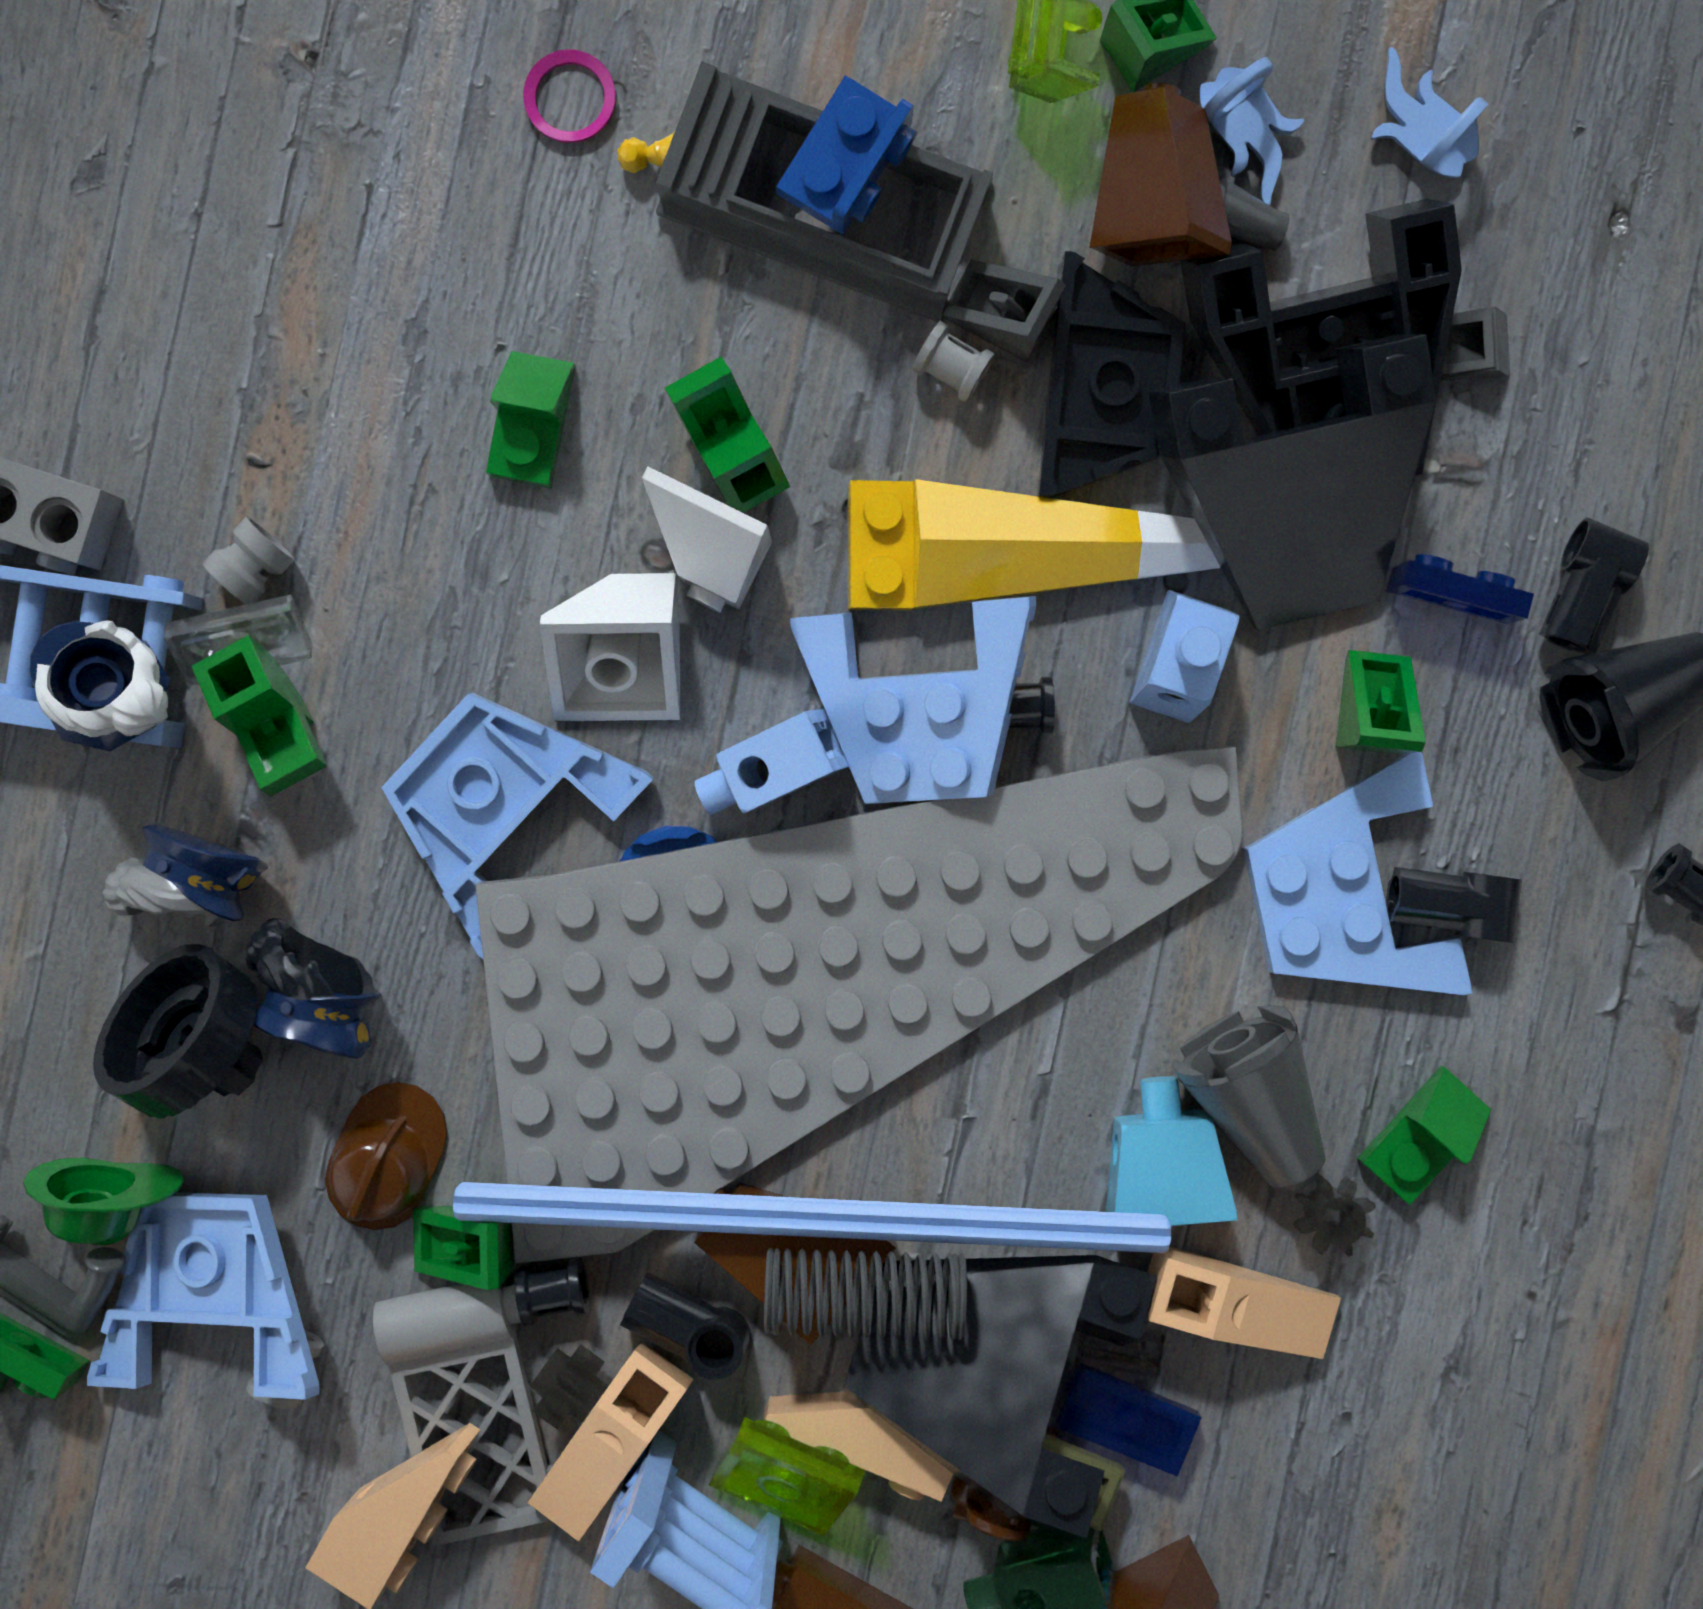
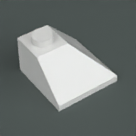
[642,466,772,613]
[540,573,680,721]

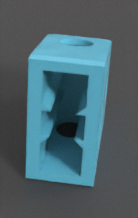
[1106,1076,1237,1226]

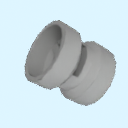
[202,516,295,607]

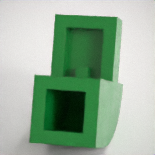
[665,356,791,513]
[191,635,327,797]

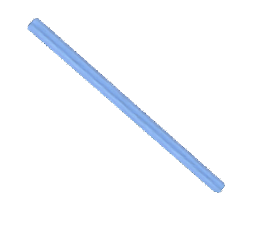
[453,1182,1171,1253]

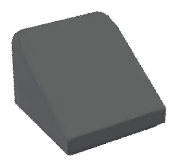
[1441,306,1510,381]

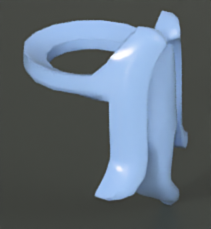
[1370,47,1488,178]
[1199,57,1304,205]

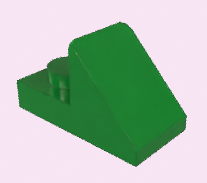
[486,351,575,489]
[1357,1065,1491,1205]
[0,1313,90,1400]

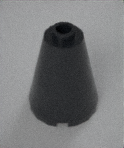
[1539,632,1703,781]

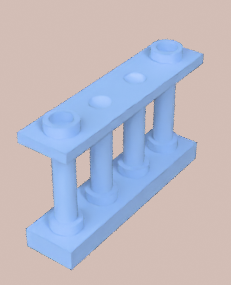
[0,565,204,748]
[590,1430,783,1609]

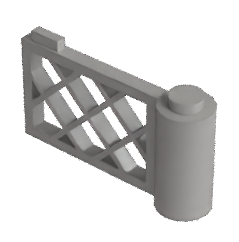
[373,1279,554,1547]

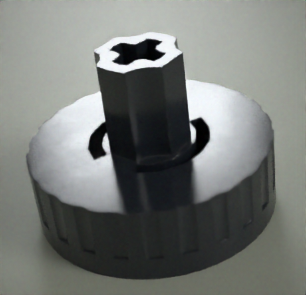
[93,944,263,1119]

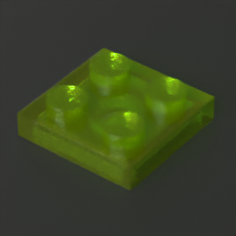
[708,1417,865,1536]

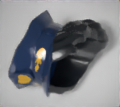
[245,918,382,1059]

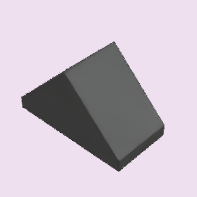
[942,259,1066,363]

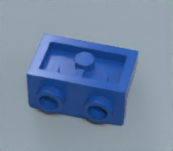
[776,75,917,235]

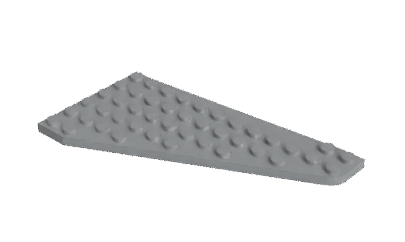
[475,746,1242,1263]

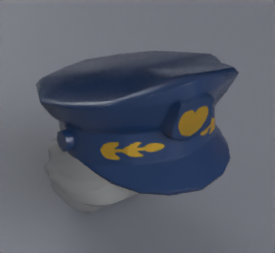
[103,824,268,927]

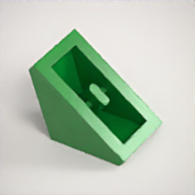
[1100,0,1217,93]
[1335,650,1426,754]
[413,1206,514,1290]

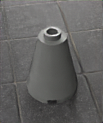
[1172,1005,1326,1190]

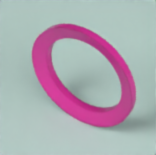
[523,49,616,143]

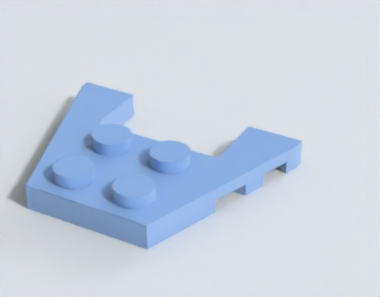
[790,596,1037,804]
[381,692,654,959]
[1243,752,1473,995]
[87,1192,319,1400]

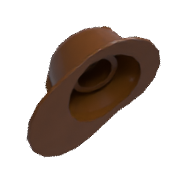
[325,1082,447,1230]

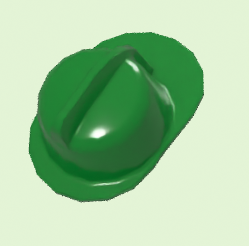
[23,1157,184,1245]

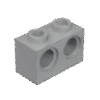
[0,457,124,576]

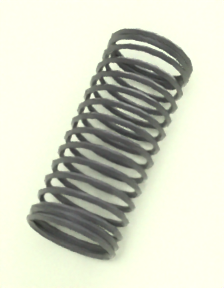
[764,1248,967,1341]

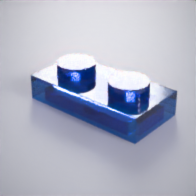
[1386,554,1534,624]
[1057,1363,1202,1477]

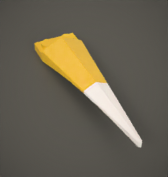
[847,479,1221,611]

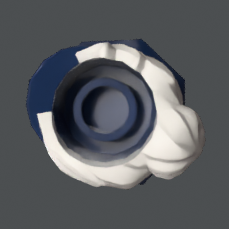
[29,620,171,752]

